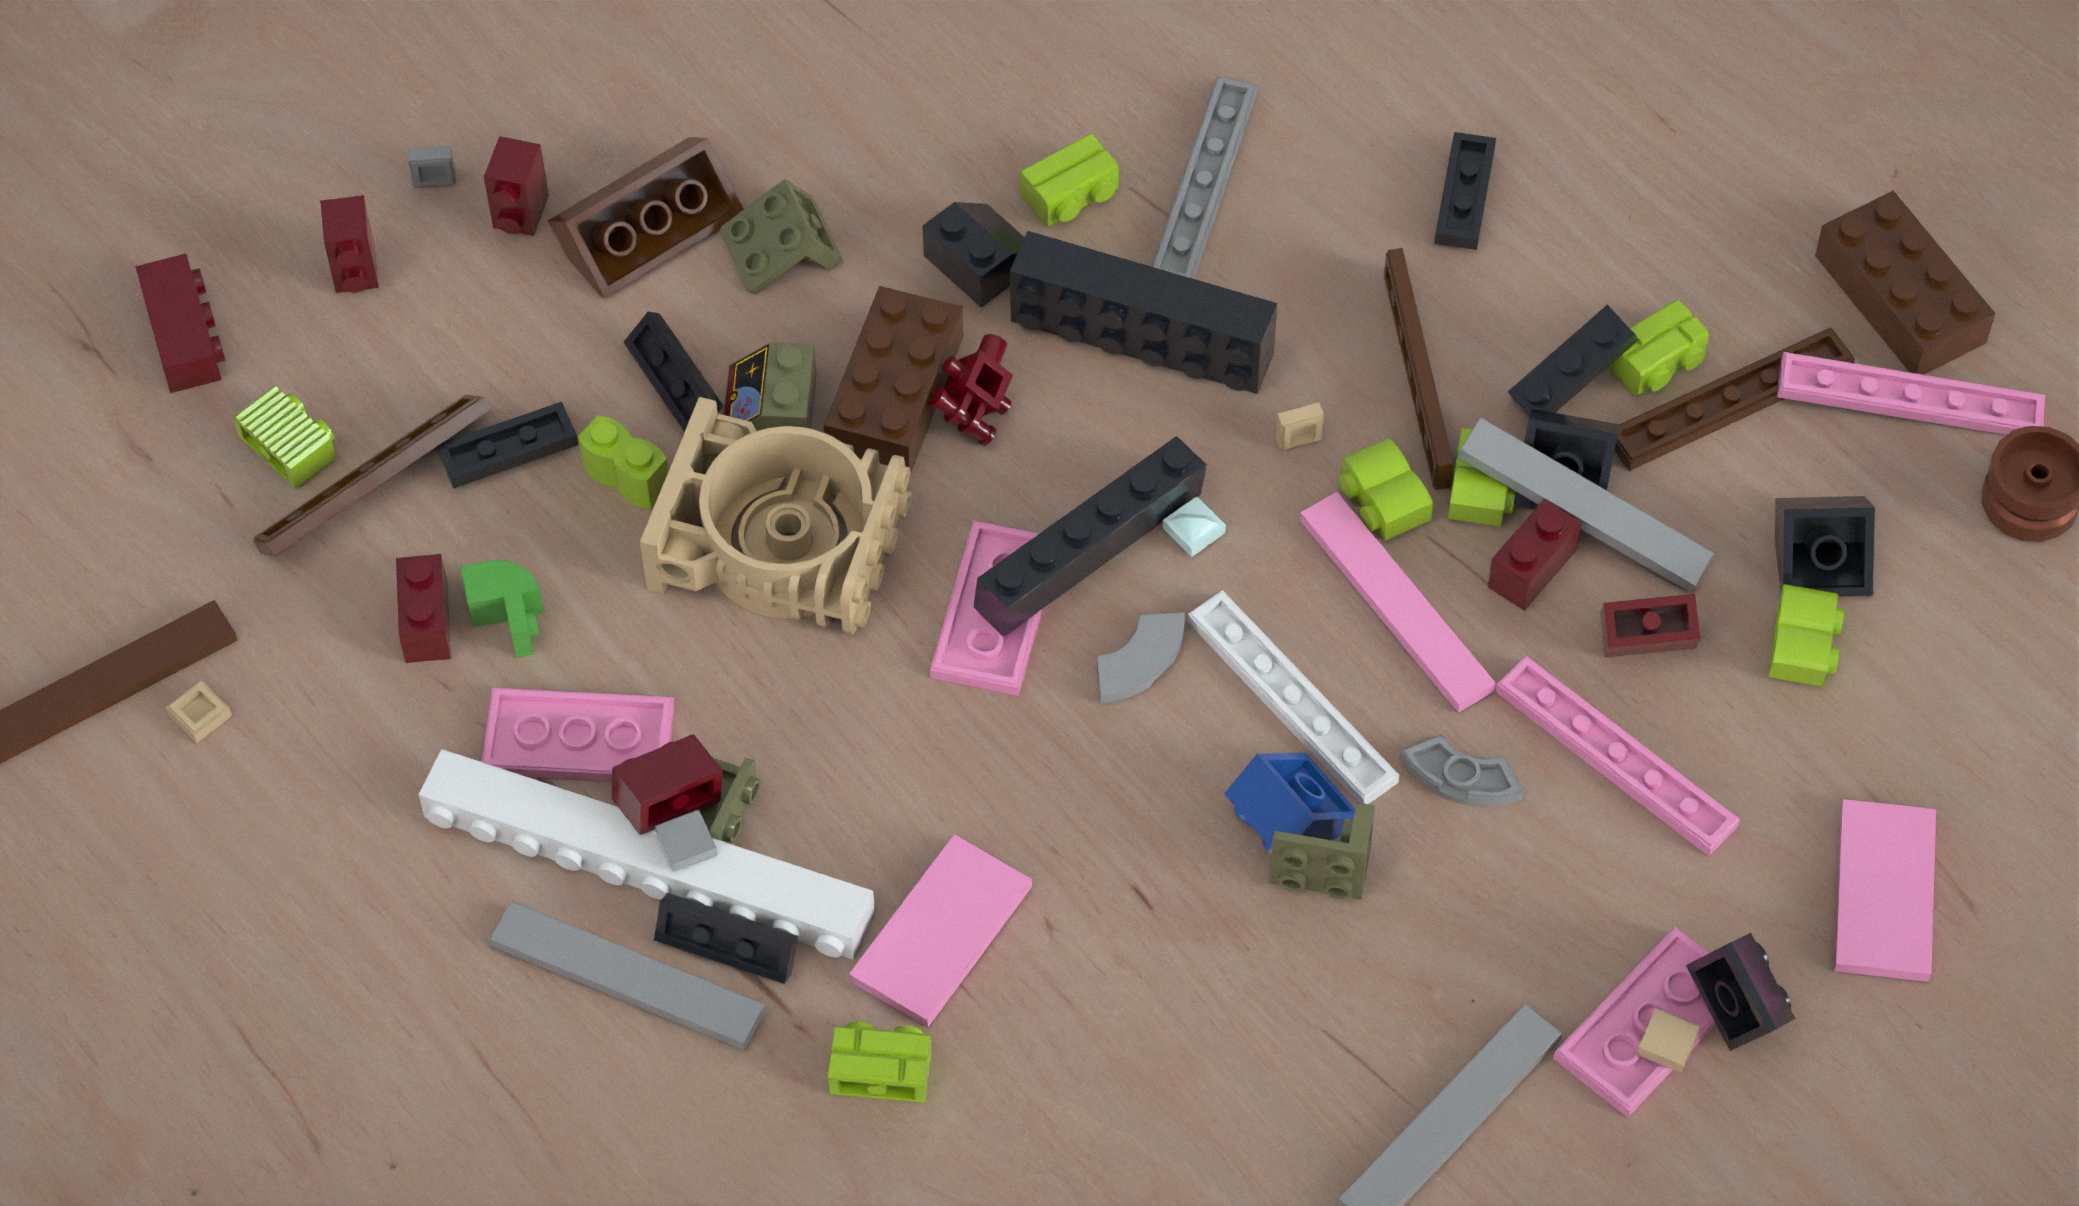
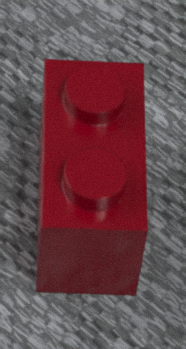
[484,136,549,236]
[320,195,379,293]
[1488,499,1581,611]
[396,554,451,663]
[1600,594,1700,657]
[612,734,722,835]

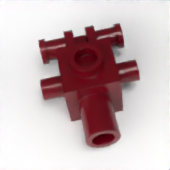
[929,334,1013,446]

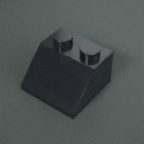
[922,202,1025,308]
[1514,409,1619,509]
[1775,496,1875,596]
[1686,933,1796,1051]

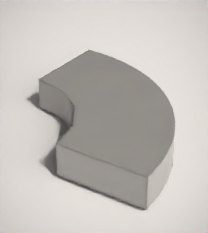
[1097,612,1185,704]
[1399,734,1524,807]

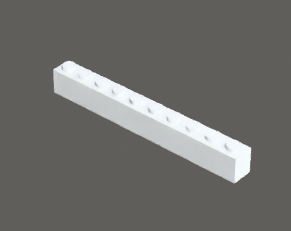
[418,749,875,960]

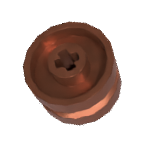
[1982,426,2079,542]

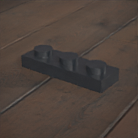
[1434,132,1496,250]
[1508,304,1639,416]
[623,311,723,432]
[437,401,578,489]
[654,893,798,984]

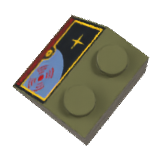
[723,342,817,431]

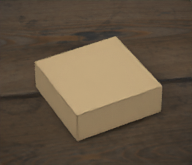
[1276,402,1324,450]
[166,680,232,744]
[1636,1008,1701,1073]

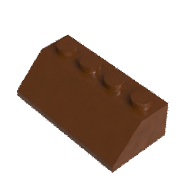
[548,137,744,298]

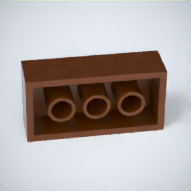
[1815,190,1995,375]
[824,286,964,475]

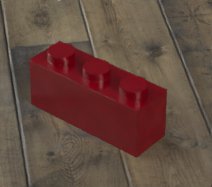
[135,253,226,393]

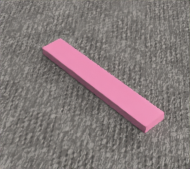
[1777,352,2046,435]
[1300,492,1496,713]
[1495,656,1740,857]

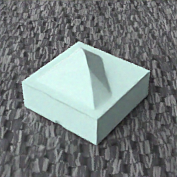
[1163,496,1226,557]

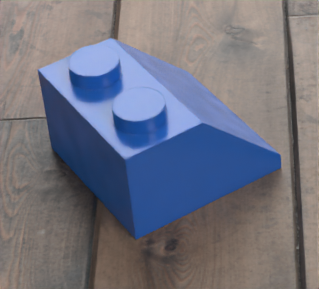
[1224,752,1355,854]

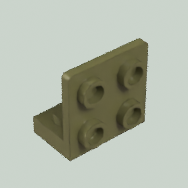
[720,179,843,294]
[1269,802,1375,899]

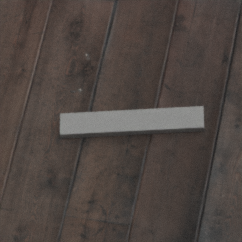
[1152,76,1258,279]
[1457,417,1714,593]
[490,901,766,1051]
[1338,1004,1562,1206]

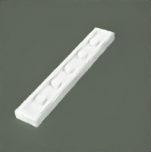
[1187,590,1399,804]

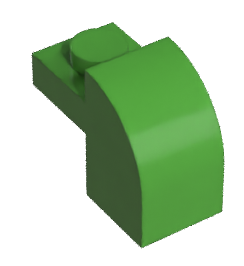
[460,560,544,658]

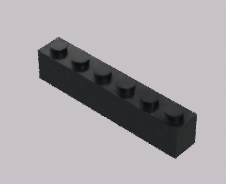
[973,436,1207,637]

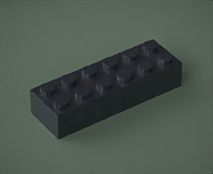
[1010,231,1277,394]

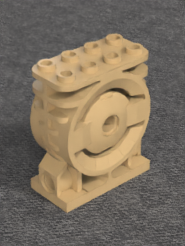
[640,397,912,634]

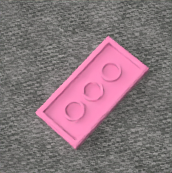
[930,520,1043,696]
[481,687,675,782]
[1834,799,1936,982]
[849,834,1032,1028]
[1553,927,1716,1118]

